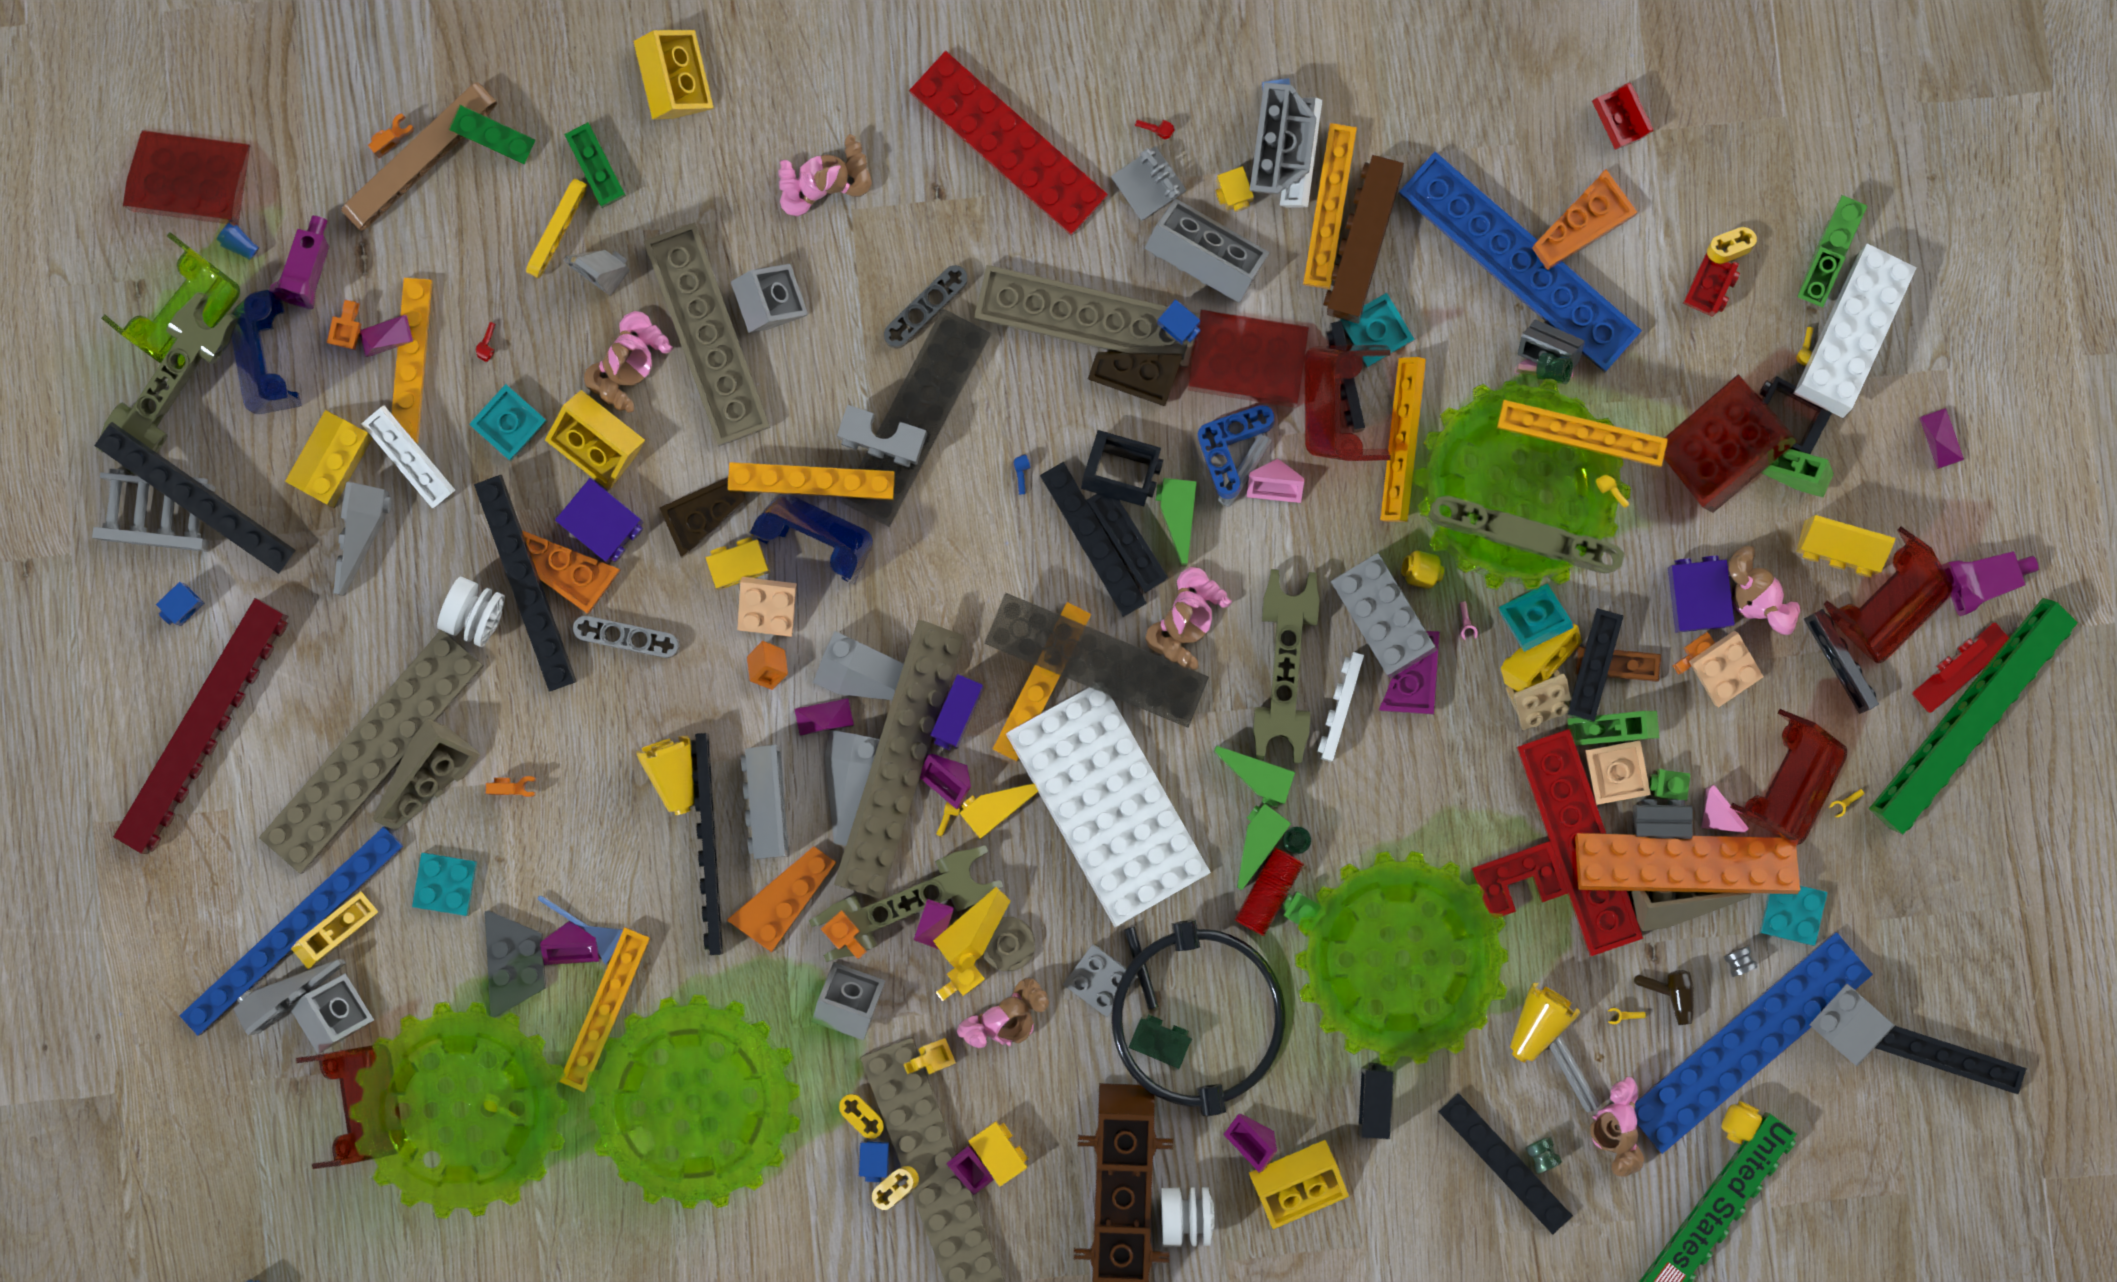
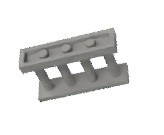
[92,469,216,552]

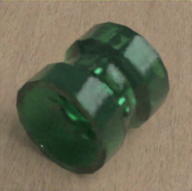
[1536,353,1573,385]
[1282,826,1311,854]
[1526,1137,1562,1174]

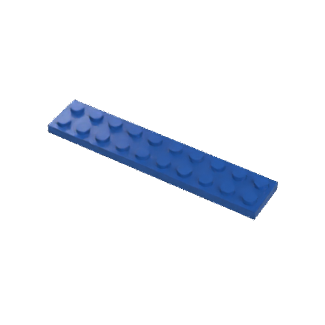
[1398,152,1642,373]
[1634,932,1873,1154]

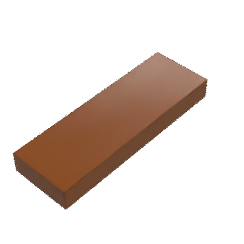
[1575,646,1661,682]

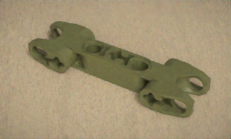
[96,292,238,474]
[1428,496,1625,574]
[1253,569,1320,763]
[809,845,1003,962]

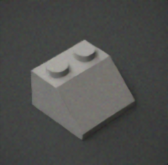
[731,264,808,333]
[812,962,885,1040]
[289,974,374,1054]
[1810,984,1895,1067]

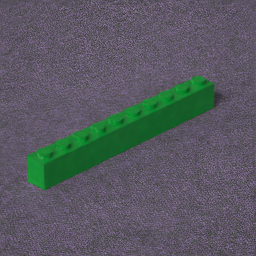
[1868,598,2078,835]

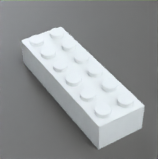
[1793,244,1917,418]

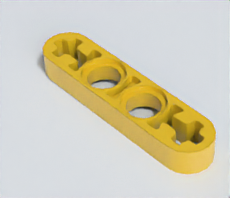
[526,178,588,278]

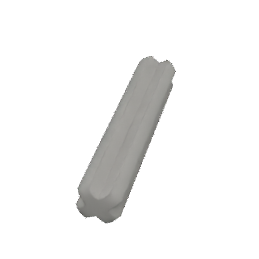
[1218,434,1272,507]
[1549,1036,1599,1112]

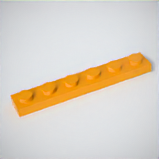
[1303,123,1357,290]
[391,278,433,443]
[1380,357,1426,522]
[1497,400,1668,467]
[728,462,895,500]
[992,602,1091,762]
[559,927,651,1092]

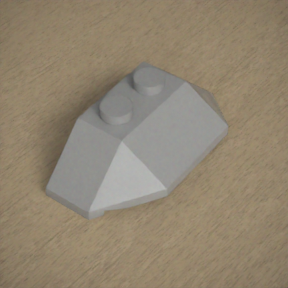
[1250,82,1317,194]

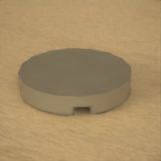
[983,917,1035,971]

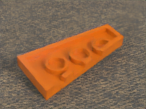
[1532,169,1637,270]
[522,530,621,614]
[727,846,837,952]

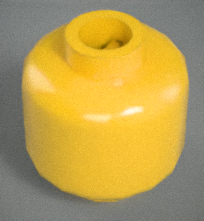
[1401,550,1444,589]
[1721,1101,1762,1145]

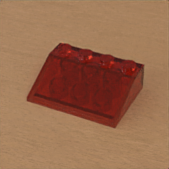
[123,130,250,225]
[1188,310,1309,408]
[1664,374,1797,513]

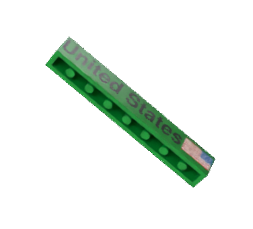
[1638,1112,1797,1282]

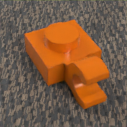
[368,113,414,159]
[327,299,362,350]
[1673,632,1715,675]
[486,776,536,797]
[821,910,867,959]

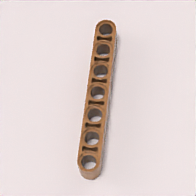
[341,82,497,231]

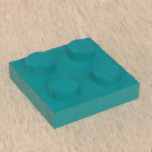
[1339,293,1415,368]
[469,384,548,462]
[1498,583,1574,651]
[412,852,477,916]
[1759,885,1828,946]

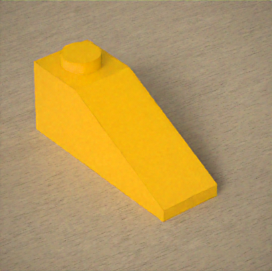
[1501,624,1582,692]
[960,783,1038,839]
[933,887,1010,973]
[291,891,378,970]

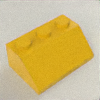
[633,30,714,120]
[545,390,645,490]
[285,410,373,508]
[1796,515,1896,577]
[1249,1140,1349,1229]

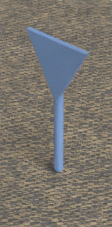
[538,896,623,965]

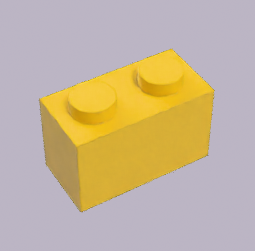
[705,537,770,591]
[968,1120,1029,1187]

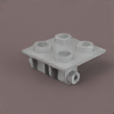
[1111,146,1187,221]
[1063,944,1137,1017]

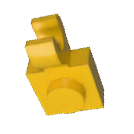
[936,965,985,1001]
[903,1038,956,1075]

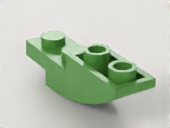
[1797,195,1867,308]

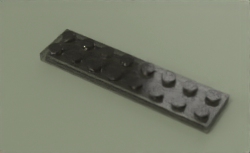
[841,308,991,528]
[984,592,1209,728]

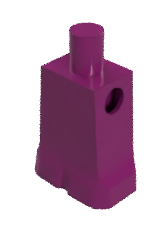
[268,215,329,309]
[1942,551,2039,616]

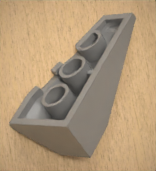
[563,250,630,296]
[334,481,392,596]
[813,631,904,700]
[824,730,880,846]
[233,959,346,1035]

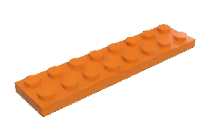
[1575,833,1800,894]

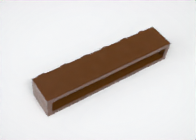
[1323,155,1404,324]

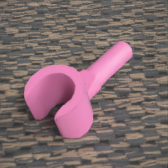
[1460,601,1478,640]

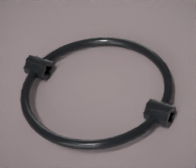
[1111,920,1286,1116]

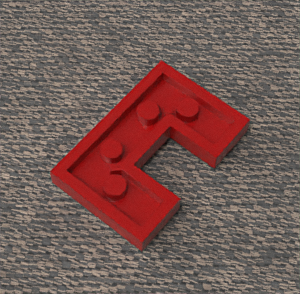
[1471,841,1569,921]

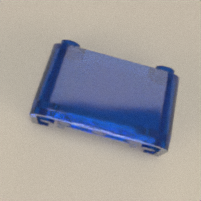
[230,290,301,414]
[750,494,873,585]

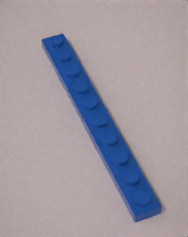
[179,826,404,1036]

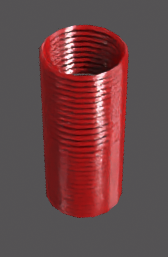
[1234,848,1305,936]

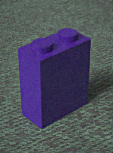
[555,478,643,564]
[1668,555,1735,633]
[931,674,984,751]

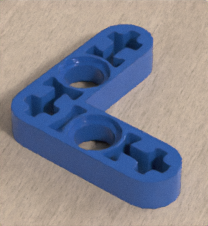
[1198,405,1275,499]

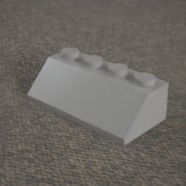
[1145,198,1270,303]
[741,745,789,859]

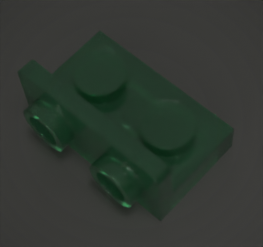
[1128,1014,1192,1069]

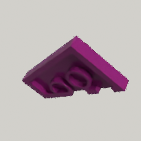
[1379,631,1440,715]

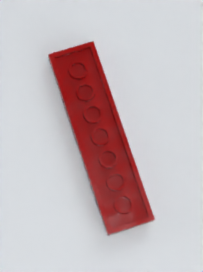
[909,50,1108,236]
[1516,729,1643,957]

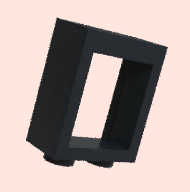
[1746,376,1832,454]
[1081,430,1164,507]
[1358,1063,1394,1139]

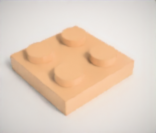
[737,577,797,637]
[1689,631,1764,708]
[1585,740,1651,805]

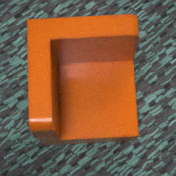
[747,641,788,690]

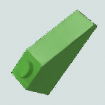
[1741,438,1834,498]
[1155,478,1196,566]
[1567,711,1660,746]
[1214,746,1295,808]
[1236,803,1291,890]

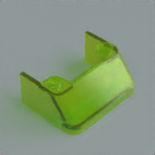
[101,232,240,368]

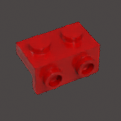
[1592,82,1653,150]
[1682,253,1740,317]

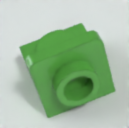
[1649,769,1691,801]
[1281,891,1325,932]

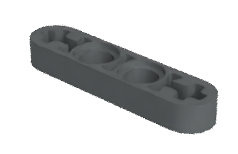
[884,265,968,349]

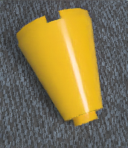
[636,736,695,815]
[1510,982,1580,1063]

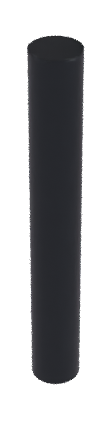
[1124,927,1159,1010]

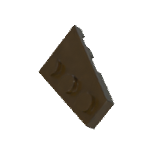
[1087,352,1183,406]
[659,477,746,558]

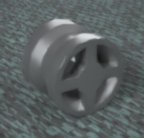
[1723,946,1758,977]

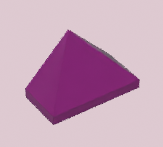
[360,315,413,357]
[1919,408,1964,469]
[794,698,854,736]
[920,754,971,809]
[913,899,954,949]
[540,921,599,965]
[1223,1114,1277,1172]
[946,1144,994,1195]

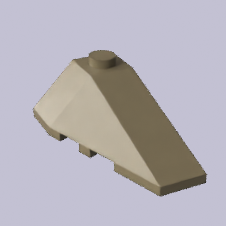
[373,718,480,830]
[1630,891,1751,931]

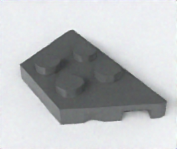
[485,911,546,1018]

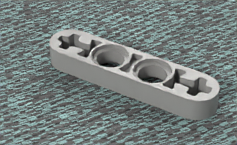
[573,616,679,658]

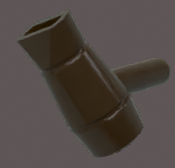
[1634,970,1694,1025]

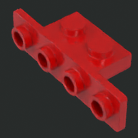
[1912,623,2009,713]

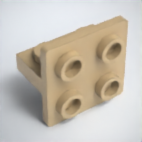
[1506,669,1571,730]

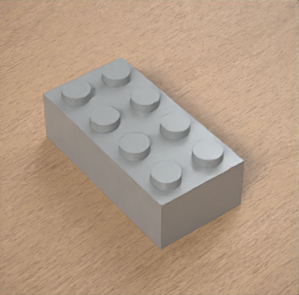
[1331,553,1437,678]

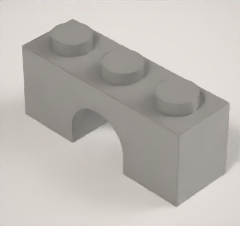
[837,405,927,467]

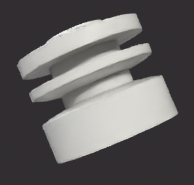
[437,576,505,647]
[1161,1187,1214,1247]

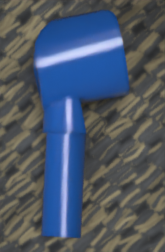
[1013,455,1031,495]

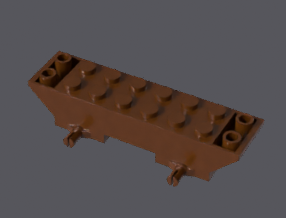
[1074,1083,1173,1282]

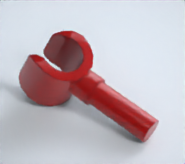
[1135,120,1175,140]
[476,322,496,362]

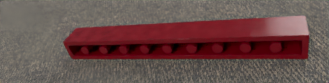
[113,598,289,854]

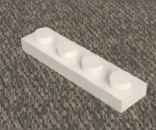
[1280,97,1322,208]
[361,405,455,509]
[1317,652,1364,762]

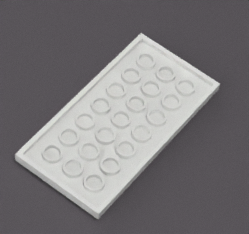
[1006,681,1211,927]

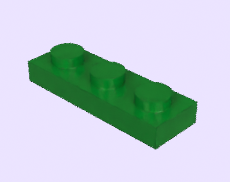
[448,104,535,165]
[564,122,626,208]

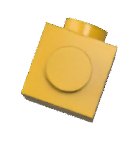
[1215,166,1254,212]

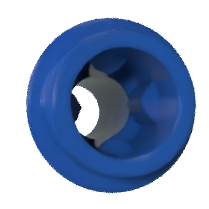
[216,223,259,261]

